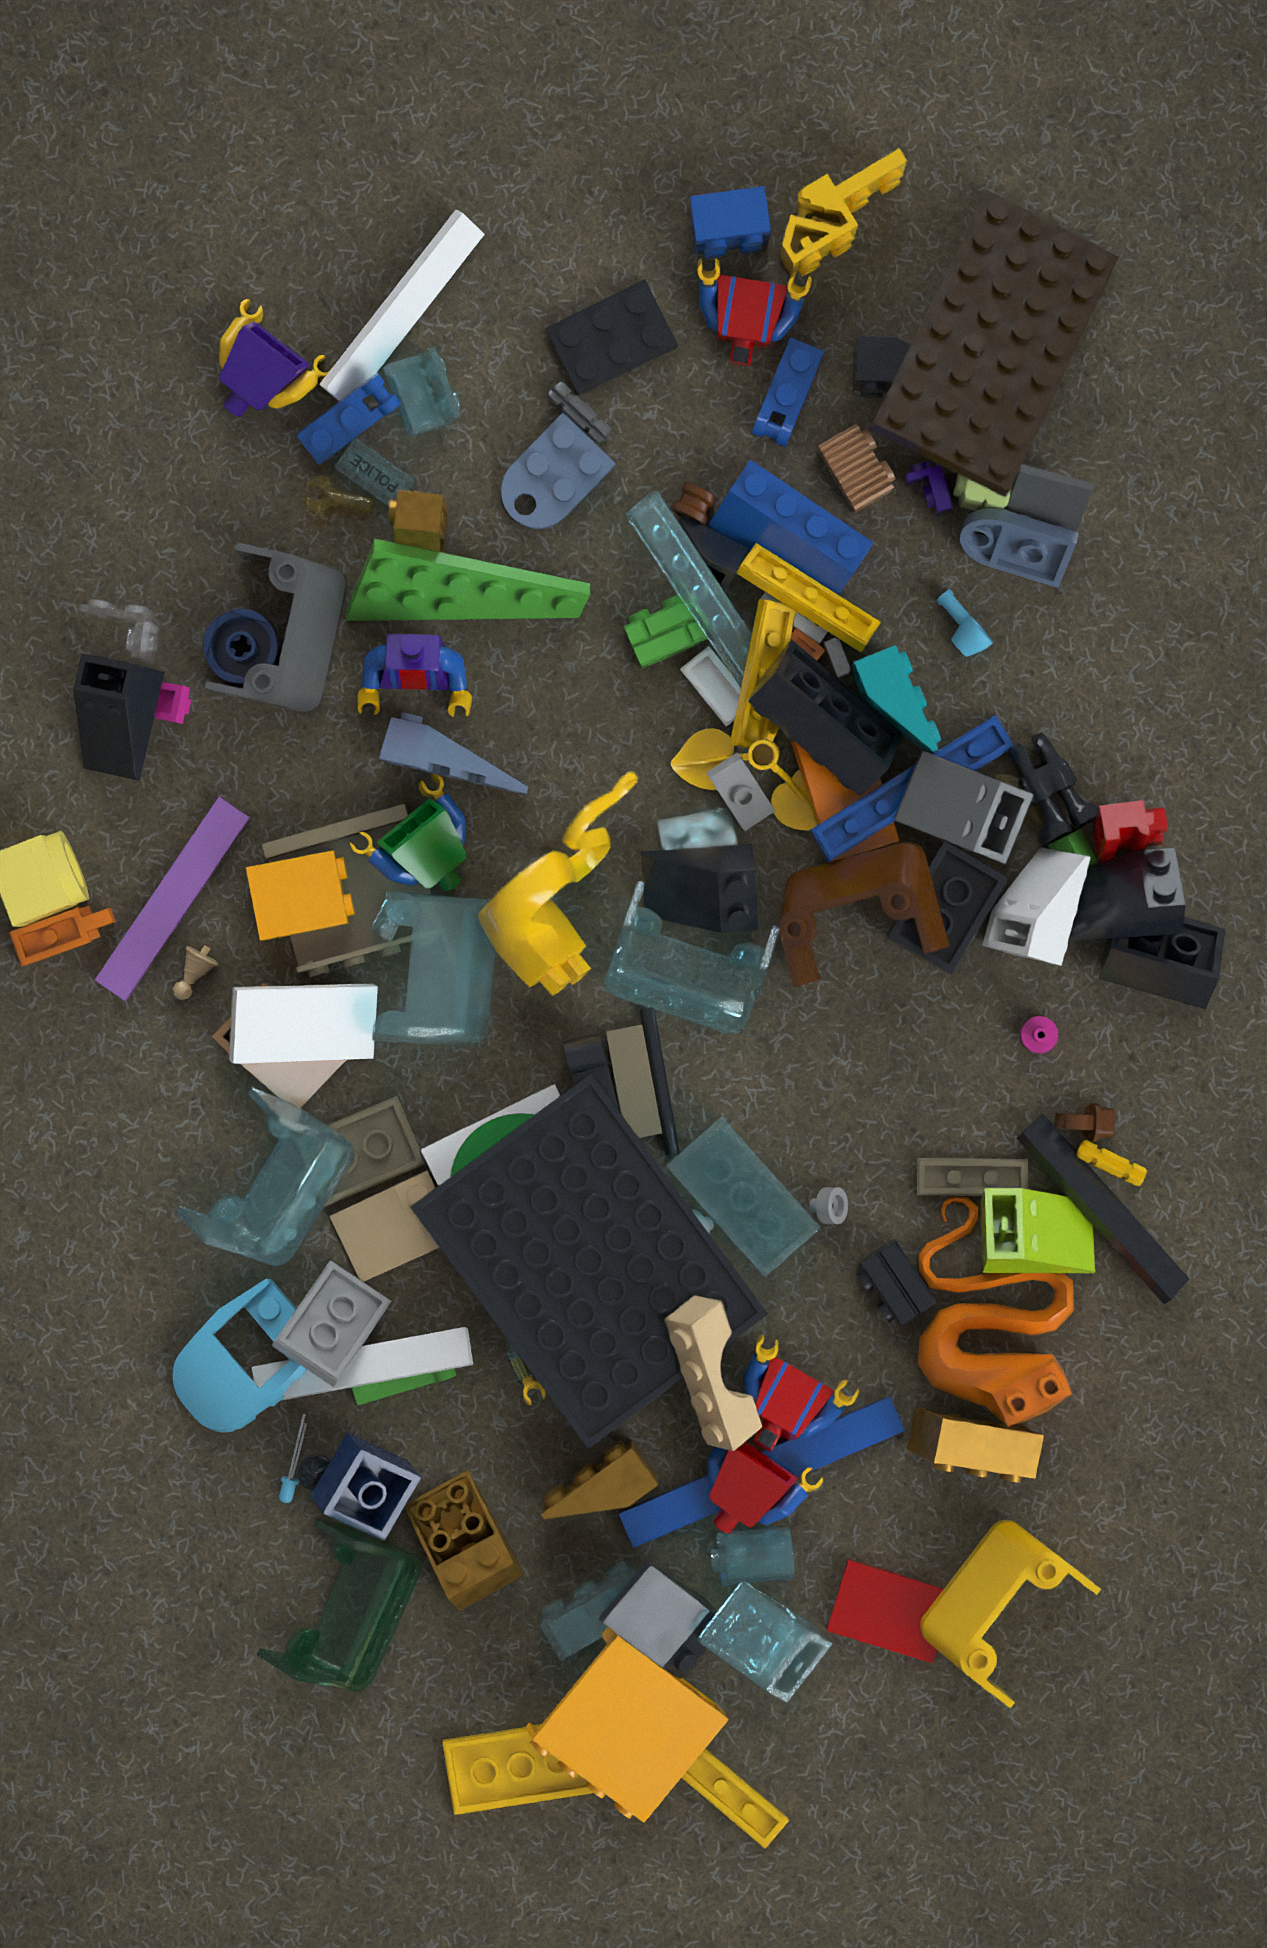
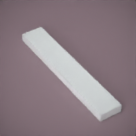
[319,210,484,401]
[252,1327,473,1401]

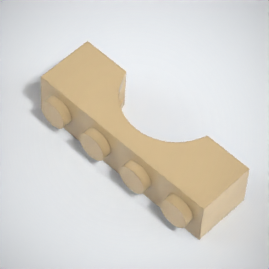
[665,1296,762,1451]

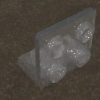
[77,599,161,665]

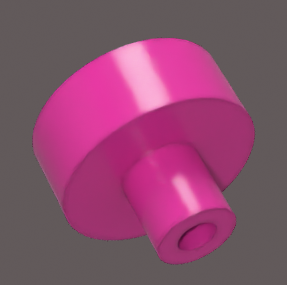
[1020,1016,1058,1053]

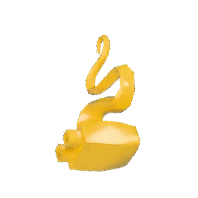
[478,772,638,996]

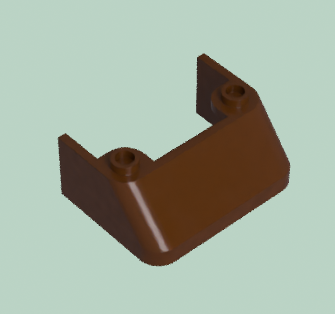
[779,842,949,987]

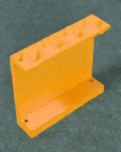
[526,1627,729,1823]

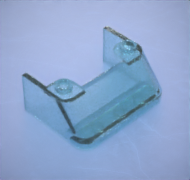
[605,881,780,1034]
[176,1088,354,1266]

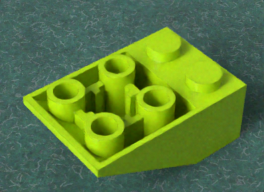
[981,1188,1095,1273]

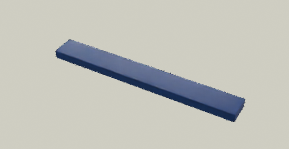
[619,1396,905,1548]

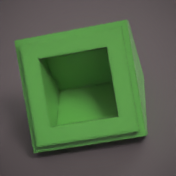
[1048,829,1097,866]

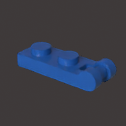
[751,337,824,447]
[296,373,401,465]

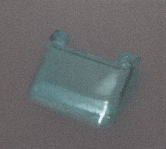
[372,890,496,1046]

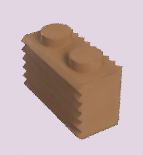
[817,424,895,513]

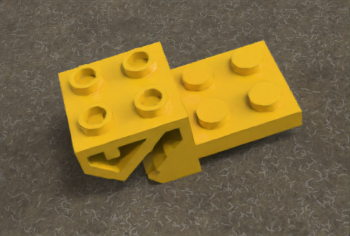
[780,148,907,277]

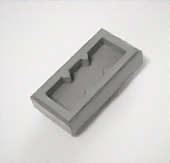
[706,753,775,831]

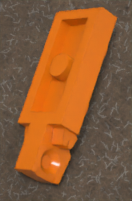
[9,906,116,967]

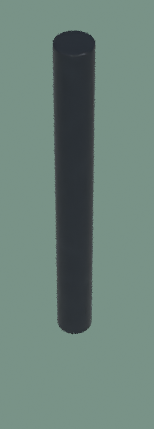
[640,1008,680,1155]

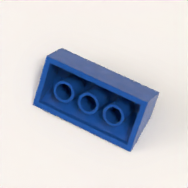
[708,460,874,595]

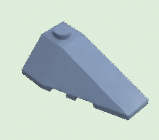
[379,713,529,795]

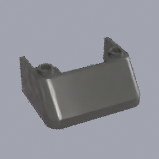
[205,543,347,713]

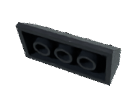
[748,639,903,796]

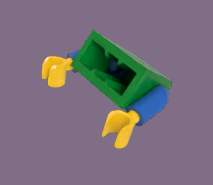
[350,774,466,891]

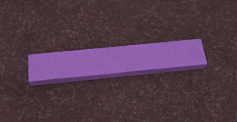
[95,797,250,1001]

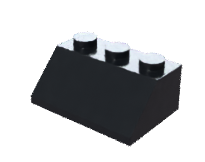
[1099,917,1225,1009]

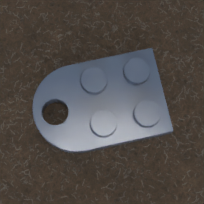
[501,413,616,529]
[960,508,1079,588]

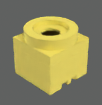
[0,831,89,927]

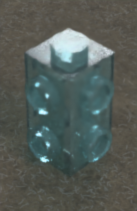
[710,1527,795,1586]

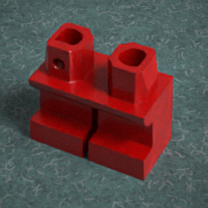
[1092,800,1168,864]

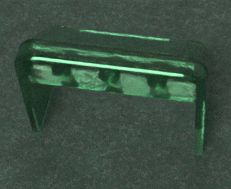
[257,1518,422,1692]

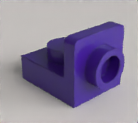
[904,461,952,515]

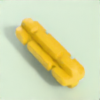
[1076,1140,1147,1186]

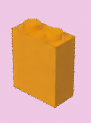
[246,850,355,941]

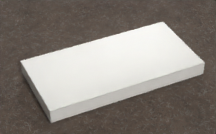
[229,983,378,1064]

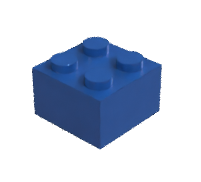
[689,186,771,259]

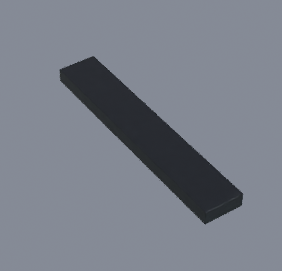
[1017,1113,1189,1304]

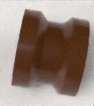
[671,482,717,525]

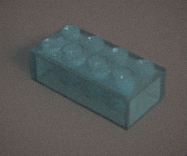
[666,1115,821,1277]

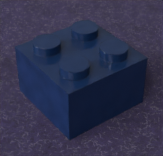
[310,1432,421,1540]

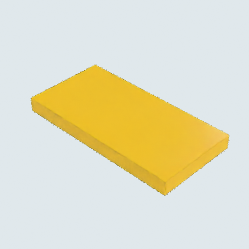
[442,1724,593,1815]

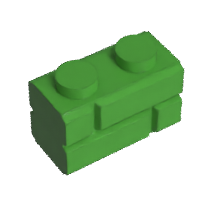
[624,594,709,669]

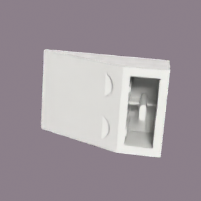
[982,847,1090,965]

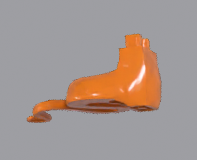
[918,1196,1074,1426]

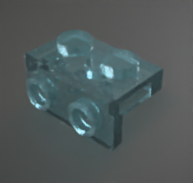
[383,347,460,437]
[657,807,737,850]

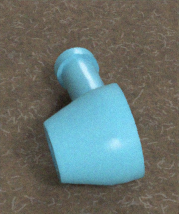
[937,589,993,657]

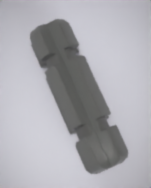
[547,382,611,443]

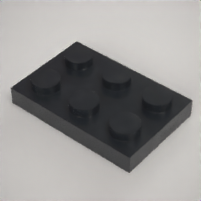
[546,279,678,396]

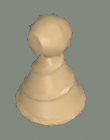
[173,945,218,1000]

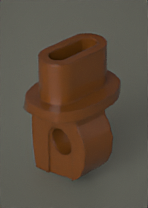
[1055,1103,1115,1142]

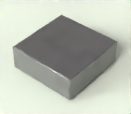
[823,638,851,679]

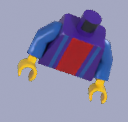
[357,634,472,717]

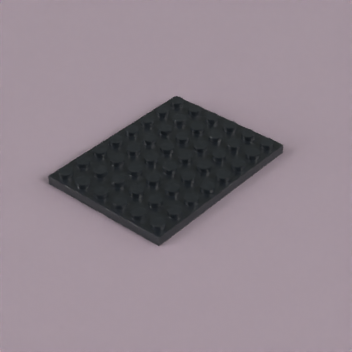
[410,1073,768,1449]

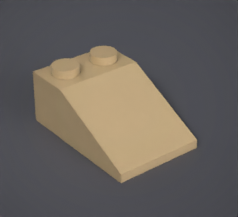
[330,1169,439,1282]

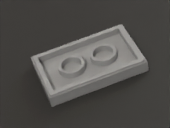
[272,1260,392,1387]

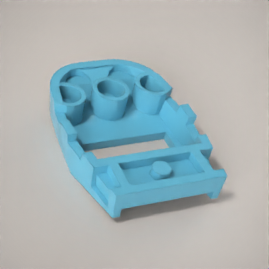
[173,1278,307,1432]

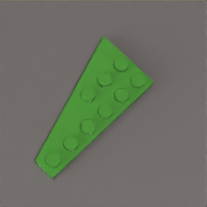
[346,539,590,621]

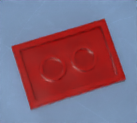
[826,1559,944,1664]

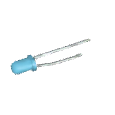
[279,1414,307,1503]

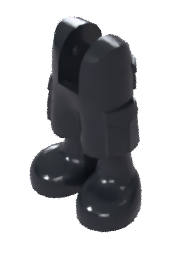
[1009,732,1099,847]

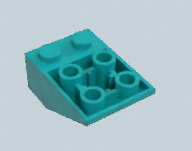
[850,645,941,754]

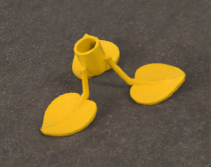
[671,724,817,831]

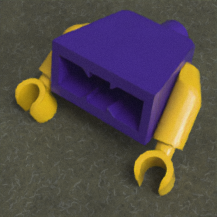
[219,299,333,417]

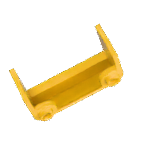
[920,1520,1101,1708]

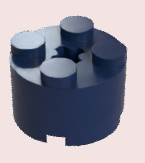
[203,609,282,686]

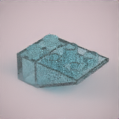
[697,1581,832,1703]

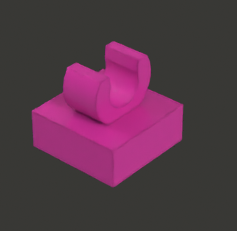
[154,682,192,724]

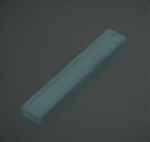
[626,491,752,688]

